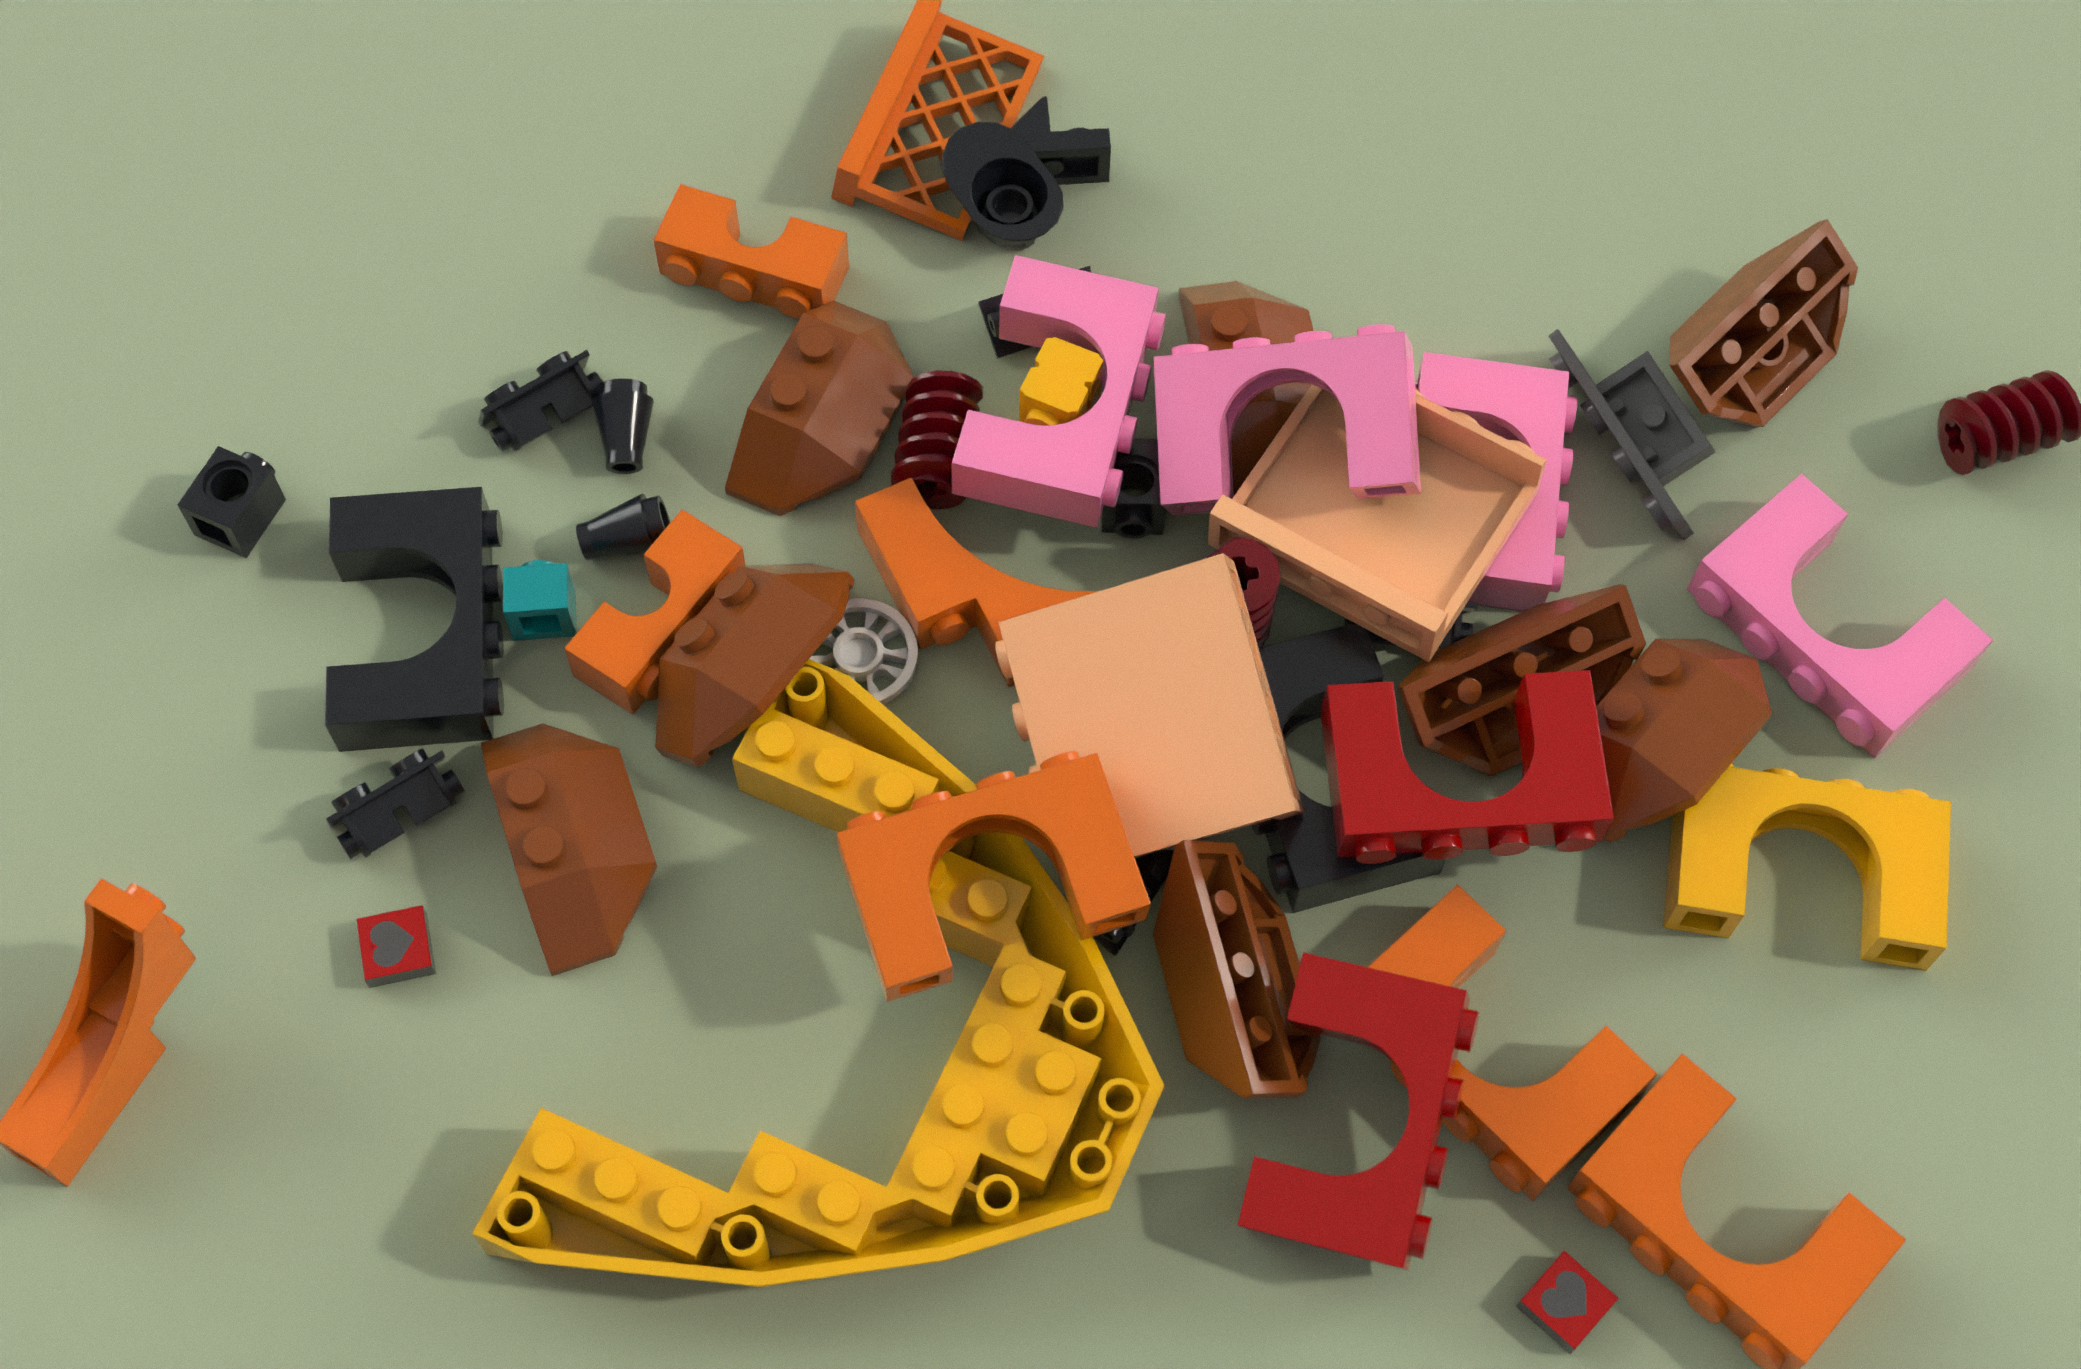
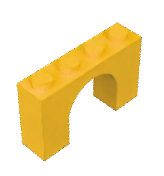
[1663,763,1951,970]

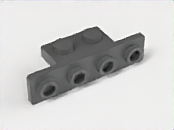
[1548,329,1716,540]

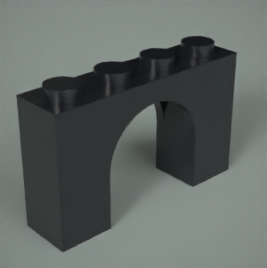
[325,487,504,752]
[1251,623,1446,913]

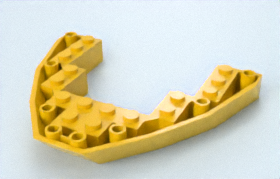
[472,659,1165,1287]

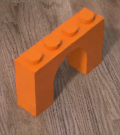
[836,751,1151,1002]
[1365,884,1657,1201]
[1567,1053,1906,1369]

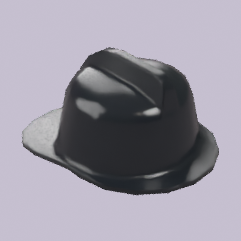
[942,122,1064,249]

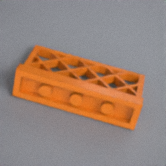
[831,0,1044,241]

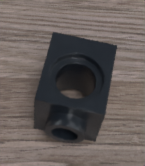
[1102,439,1166,539]
[177,446,286,558]

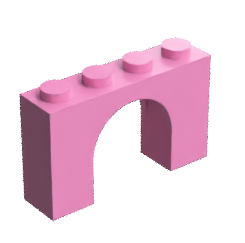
[952,255,1166,528]
[1154,324,1421,516]
[1415,352,1577,611]
[1687,473,1993,758]

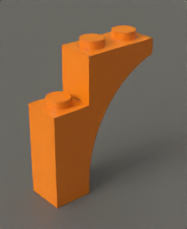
[855,477,1098,687]
[0,878,196,1187]

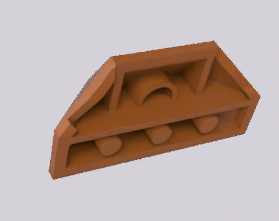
[1670,219,1858,428]
[1179,281,1313,495]
[725,301,914,516]
[655,563,855,768]
[1397,584,1646,776]
[1596,639,1772,843]
[481,723,657,976]
[1153,840,1321,1099]

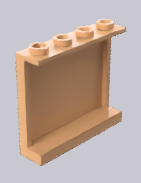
[1208,385,1547,662]
[995,553,1305,858]

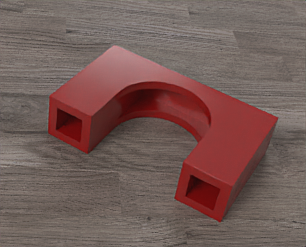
[1320,670,1614,864]
[1237,952,1479,1271]

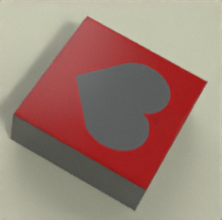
[356,905,436,988]
[1516,1251,1619,1355]

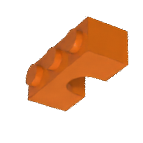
[653,184,850,318]
[564,509,746,715]

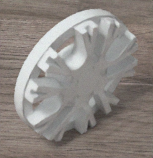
[809,598,918,707]

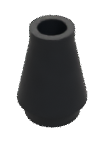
[592,378,654,474]
[576,493,671,560]

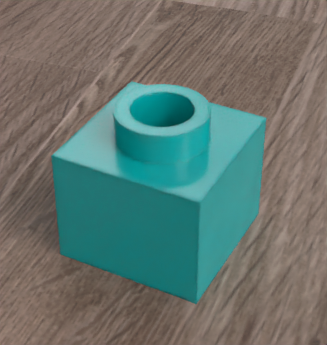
[503,560,576,641]

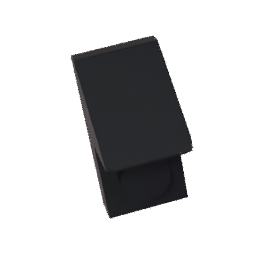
[1011,96,1111,185]

